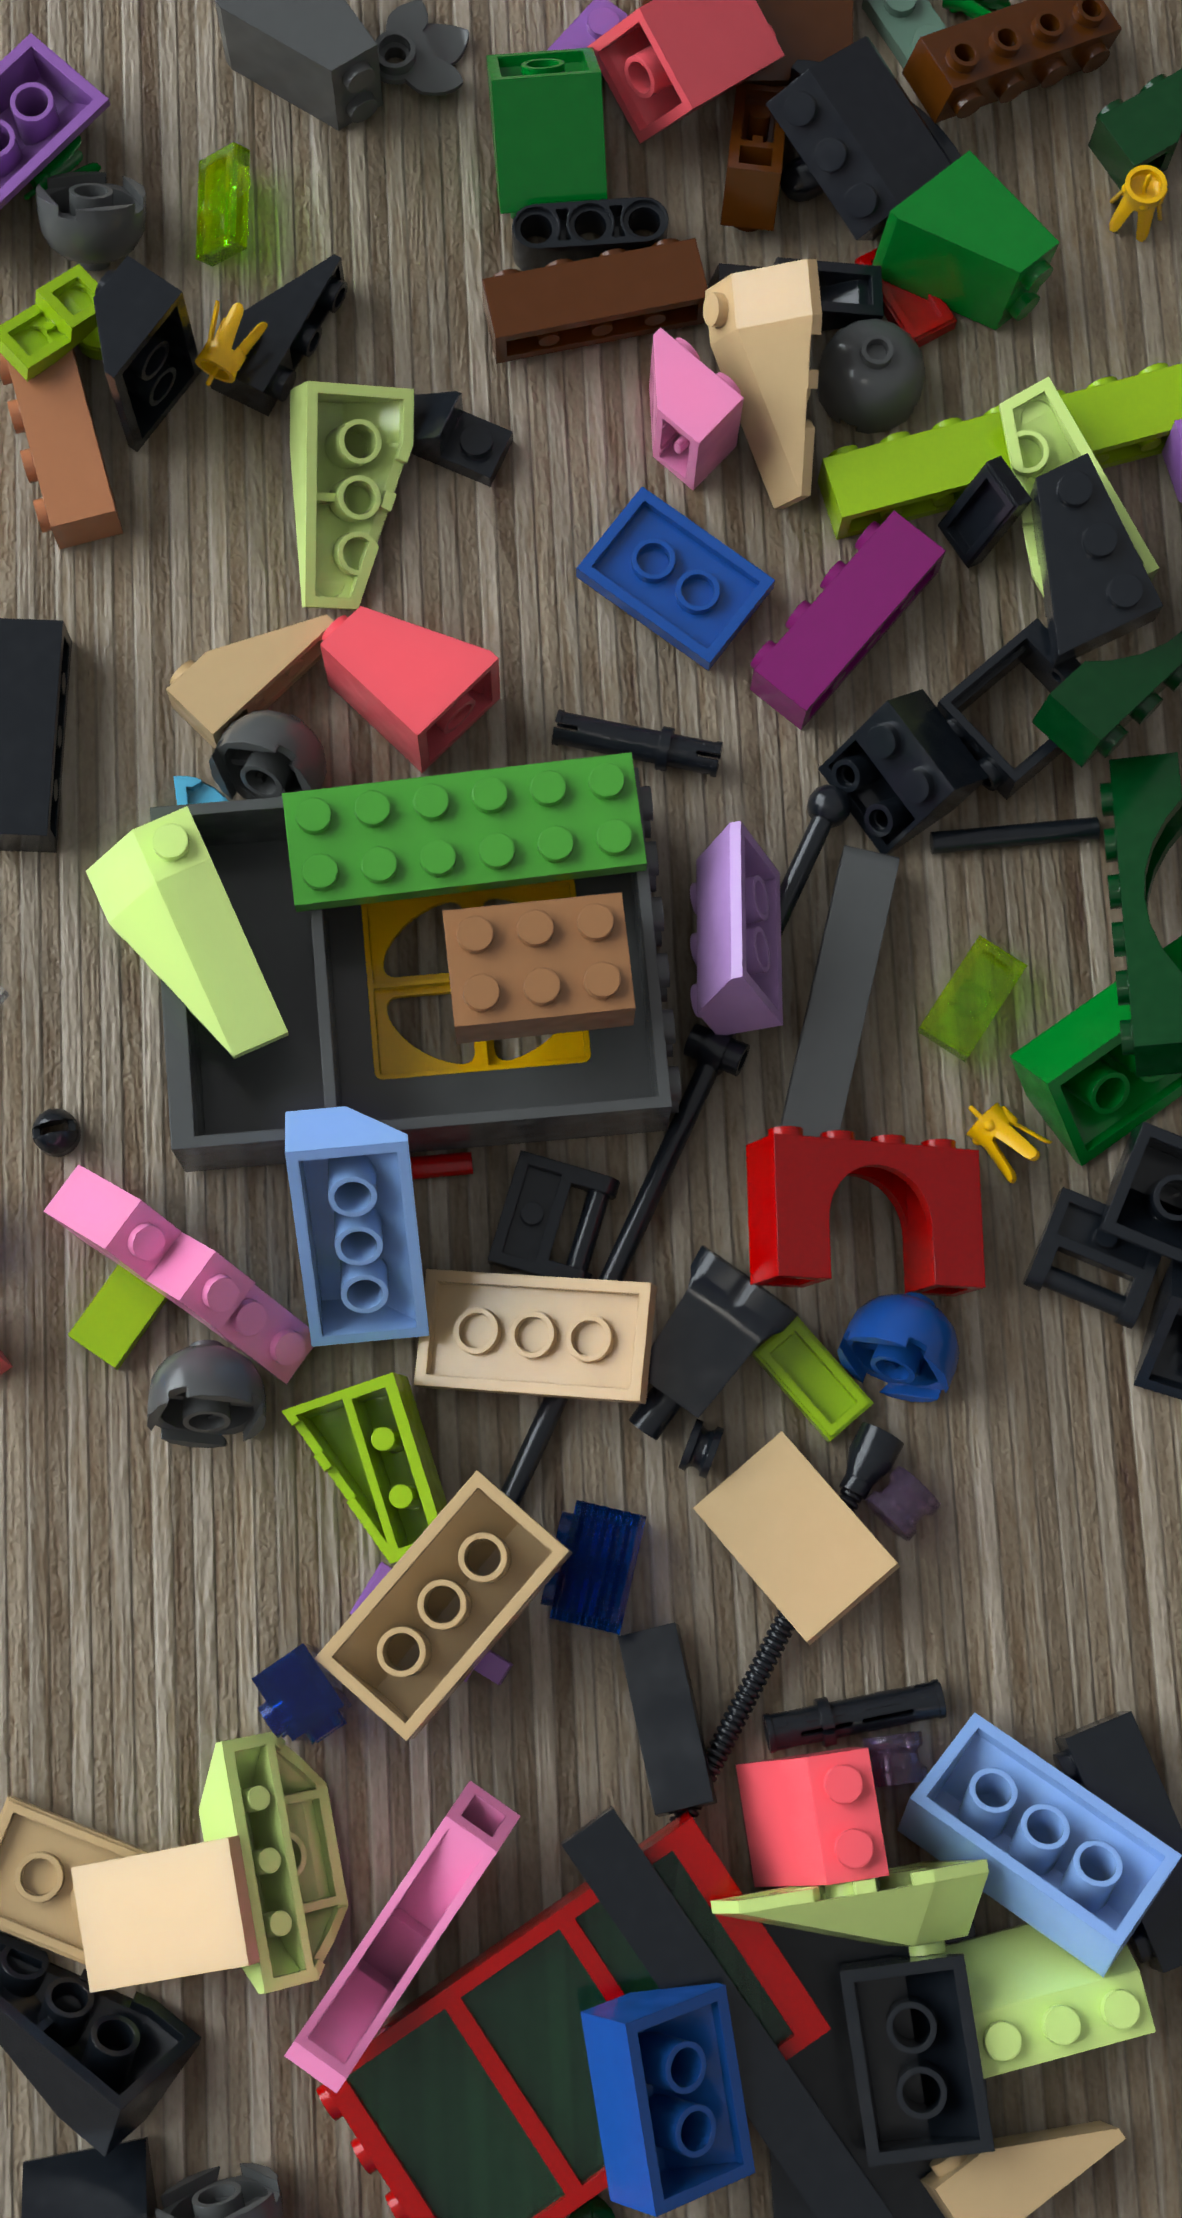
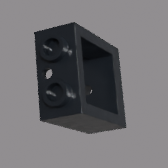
[937,618,1081,800]

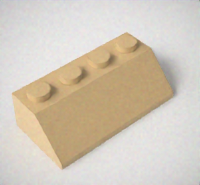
[315,1470,573,1741]

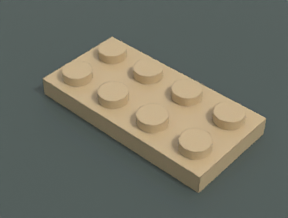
[414,1269,657,1404]

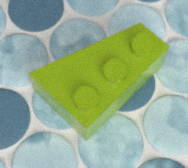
[282,1372,447,1564]

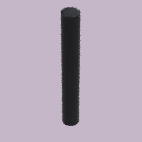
[930,817,1100,854]

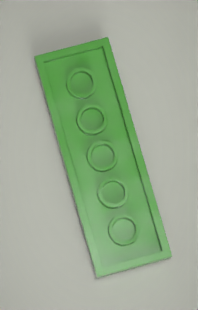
[282,752,647,912]

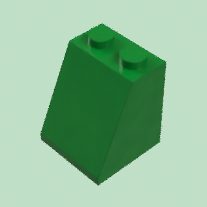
[486,47,608,218]
[872,150,1060,330]

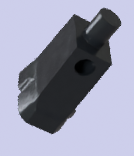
[629,1245,799,1440]

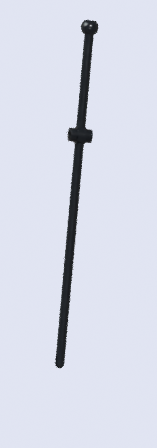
[501,784,852,1505]

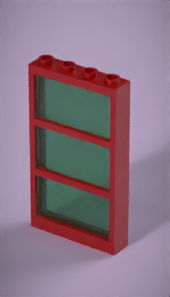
[316,1811,831,2218]

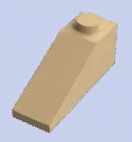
[166,614,334,749]
[920,2121,1126,2218]

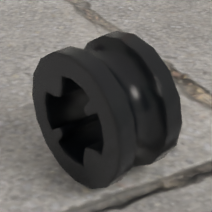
[678,1419,724,1479]

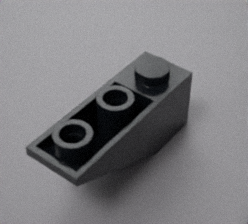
[208,254,348,416]

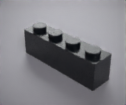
[0,618,72,853]
[1053,1711,1182,1973]

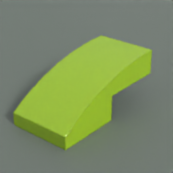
[0,264,98,382]

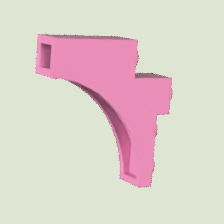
[44,1164,313,1384]
[284,1781,521,2094]

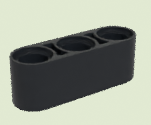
[512,197,669,271]

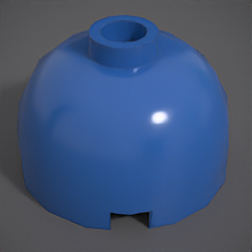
[837,1292,960,1402]

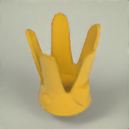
[1109,165,1168,242]
[195,300,268,386]
[966,1102,1052,1184]

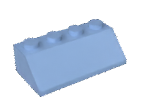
[285,1106,429,1347]
[897,1712,1182,1978]

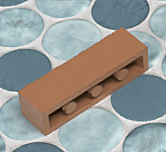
[0,348,123,549]

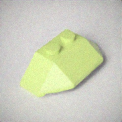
[199,1731,349,1994]

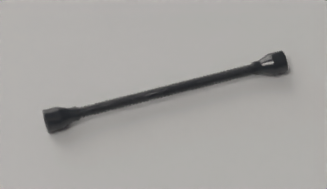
[653,1422,904,1892]

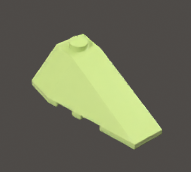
[999,376,1159,597]
[290,381,414,610]
[86,806,289,1059]
[710,1859,989,1957]

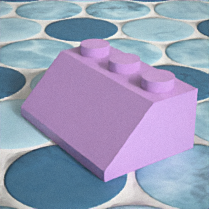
[690,821,783,1035]

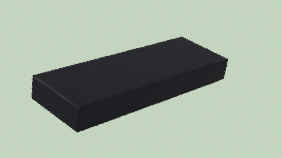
[618,1622,717,1817]

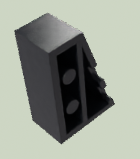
[1030,453,1163,669]

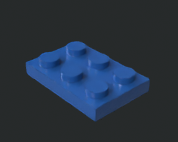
[576,486,775,671]

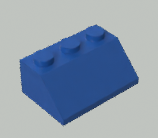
[580,1983,756,2217]

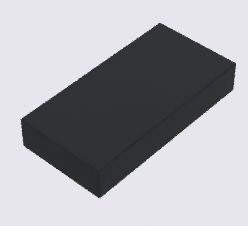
[938,456,1032,568]

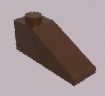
[720,83,785,232]

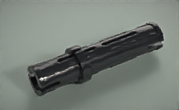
[552,709,723,777]
[762,1679,947,1753]

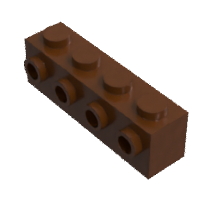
[902,0,1122,123]
[482,238,708,364]

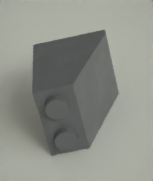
[215,0,383,131]

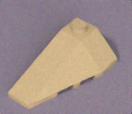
[703,259,822,509]

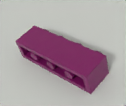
[750,510,946,730]

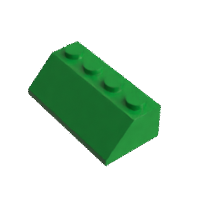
[1010,935,1182,1166]

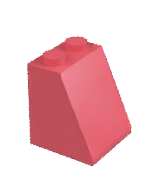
[587,0,785,144]
[320,606,500,773]
[735,1747,890,1887]

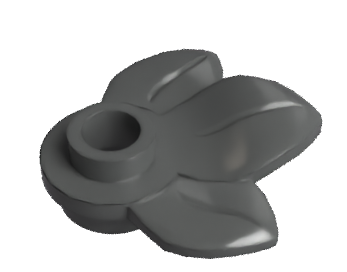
[375,0,469,96]

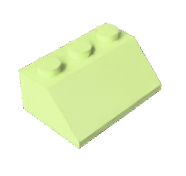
[933,1923,1156,2079]

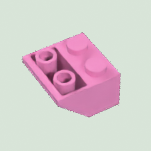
[649,327,744,491]

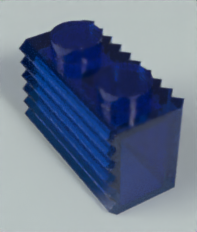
[541,1500,647,1636]

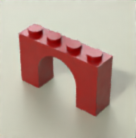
[746,1126,986,1297]

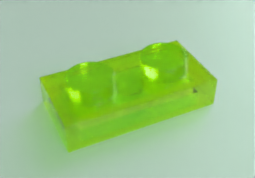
[196,142,251,267]

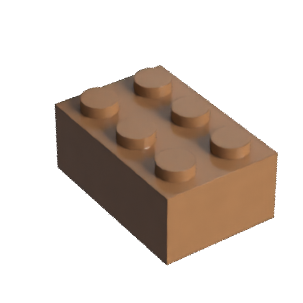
[442,892,636,1044]

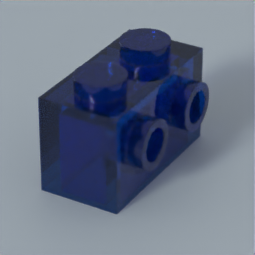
[252,1643,352,1744]

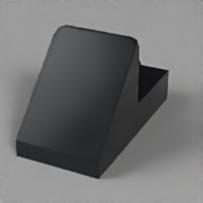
[411,391,513,487]

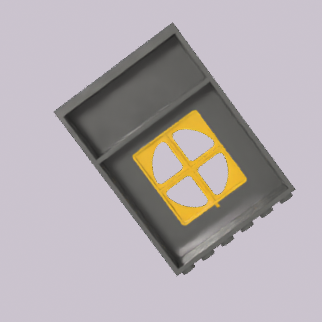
[150,767,681,1172]

